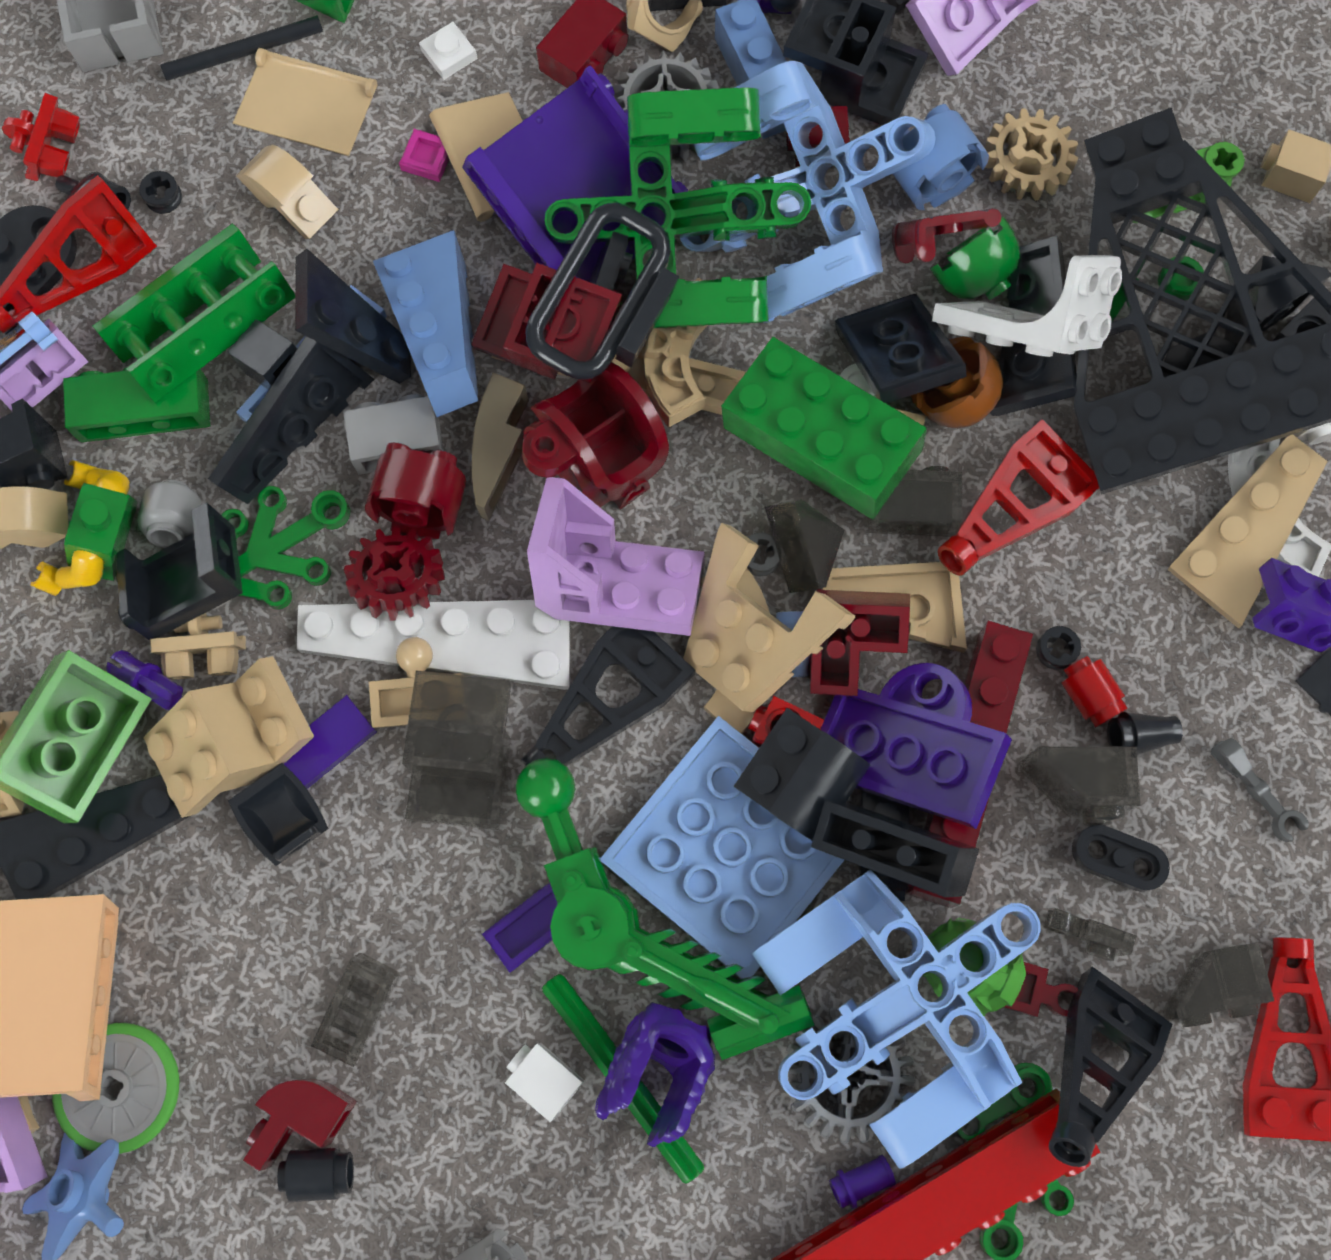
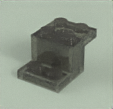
[402,670,512,830]

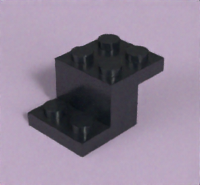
[783,0,929,126]

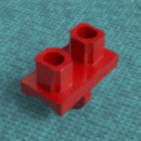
[2,93,80,181]

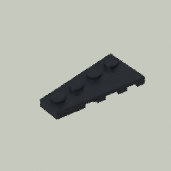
[0,775,192,900]

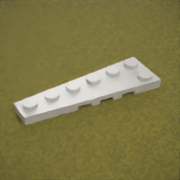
[297,600,571,690]

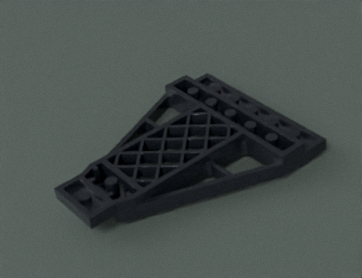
[1074,107,1331,495]

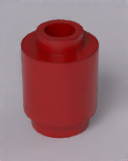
[1061,656,1128,728]

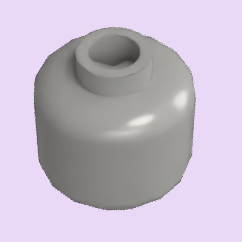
[137,480,201,548]

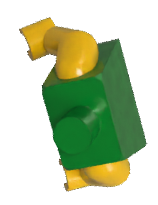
[30,460,138,596]

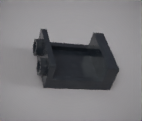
[116,502,243,642]

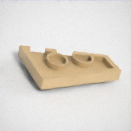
[821,562,967,653]

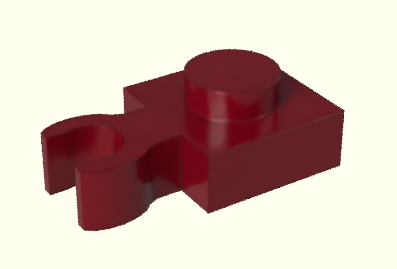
[1002,962,1079,1017]

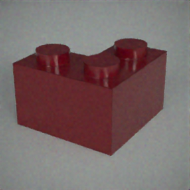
[810,589,910,696]

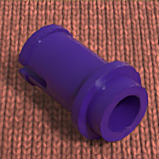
[829,1155,896,1209]

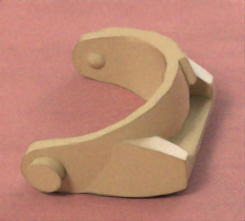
[626,0,703,52]

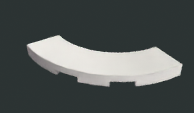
[1228,438,1331,577]

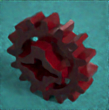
[344,526,445,621]

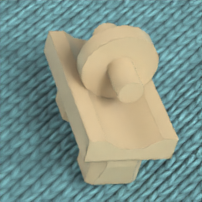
[151,613,246,680]

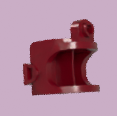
[522,362,669,510]

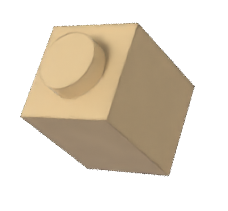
[1260,129,1331,203]

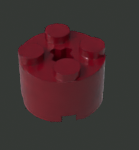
[365,442,467,540]

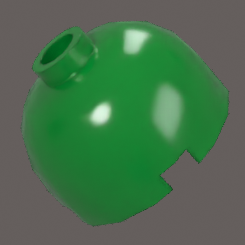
[930,216,1020,300]

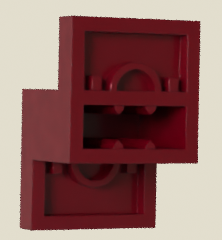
[471,263,623,383]

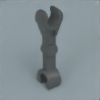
[1210,738,1309,842]

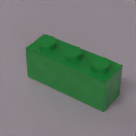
[63,366,211,443]

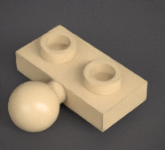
[369,637,467,728]

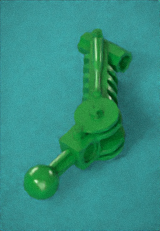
[515,758,815,1060]

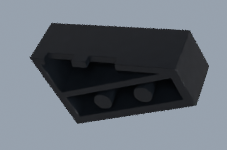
[0,398,68,489]

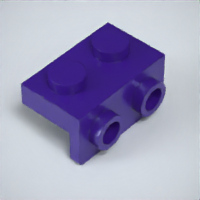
[1252,558,1331,652]

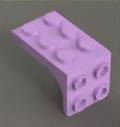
[905,0,1039,76]

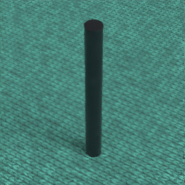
[160,15,324,81]

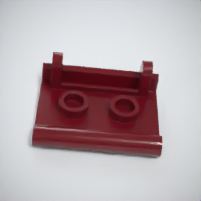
[892,208,1002,264]

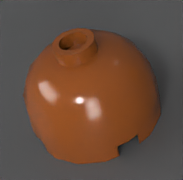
[911,336,1003,429]

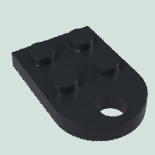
[0,205,77,335]

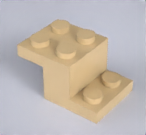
[143,656,314,818]

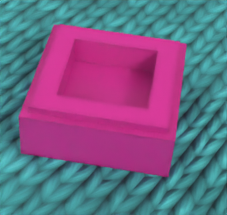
[399,129,449,182]

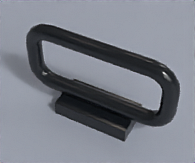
[525,203,680,380]

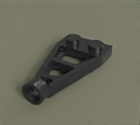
[521,626,696,766]
[1048,966,1173,1167]

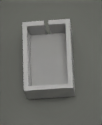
[57,0,164,72]

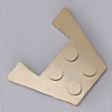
[683,523,855,712]

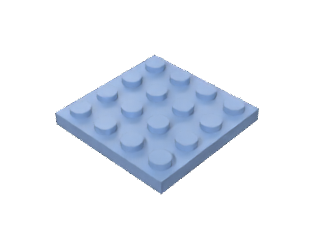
[600,716,844,979]

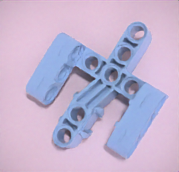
[680,61,936,323]
[752,870,1041,1169]

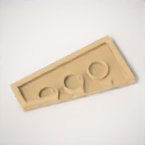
[1167,434,1328,628]

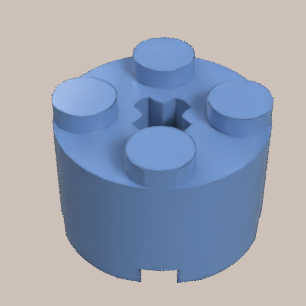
[893,104,989,210]

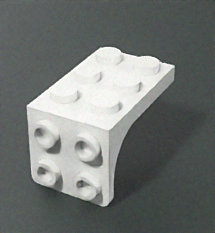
[932,255,1122,357]

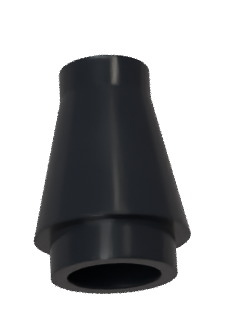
[1107,712,1183,758]

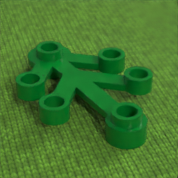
[222,486,350,610]
[955,1062,1074,1260]

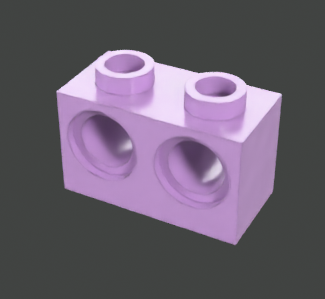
[0,319,88,412]

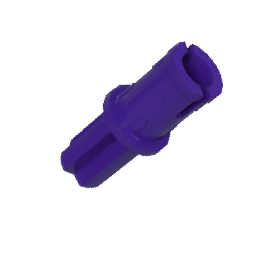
[106,650,183,710]

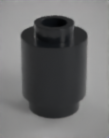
[277,1147,354,1202]

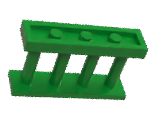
[92,223,295,402]

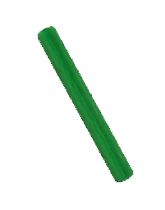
[542,974,704,1184]

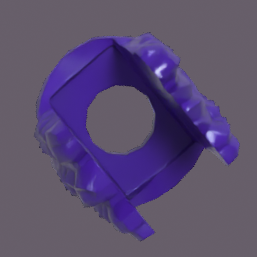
[595,1002,715,1147]

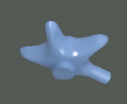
[22,1133,124,1260]

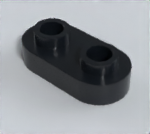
[1072,825,1170,892]

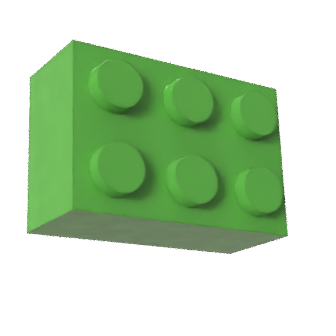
[0,650,152,824]

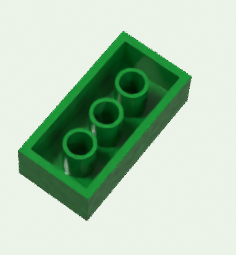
[721,337,927,520]

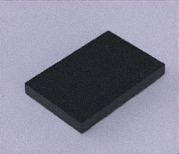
[835,293,967,404]

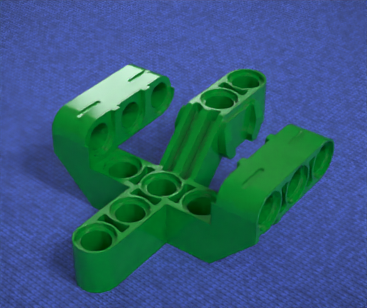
[545,87,811,328]

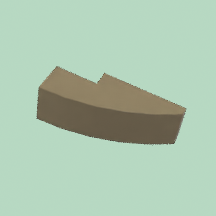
[472,372,529,521]

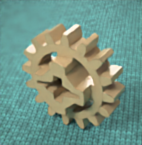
[984,108,1078,201]

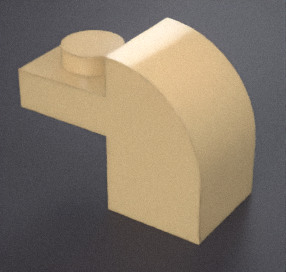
[236,145,339,239]
[0,487,69,549]

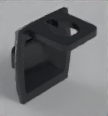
[228,763,328,866]

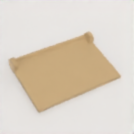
[233,48,377,156]
[429,92,522,222]

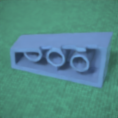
[373,230,478,417]

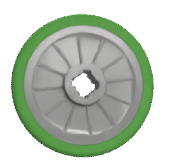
[52,1023,179,1154]

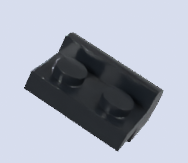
[733,708,871,841]

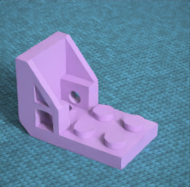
[527,477,704,636]

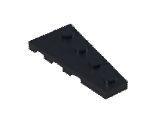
[990,235,1077,416]
[208,336,375,504]

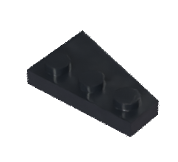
[295,249,411,384]

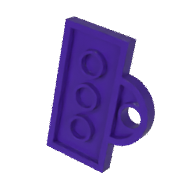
[820,663,1012,829]

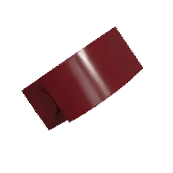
[243,1079,357,1171]

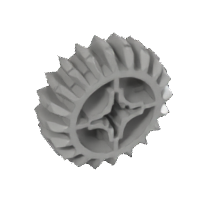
[613,50,720,162]
[784,1007,916,1144]

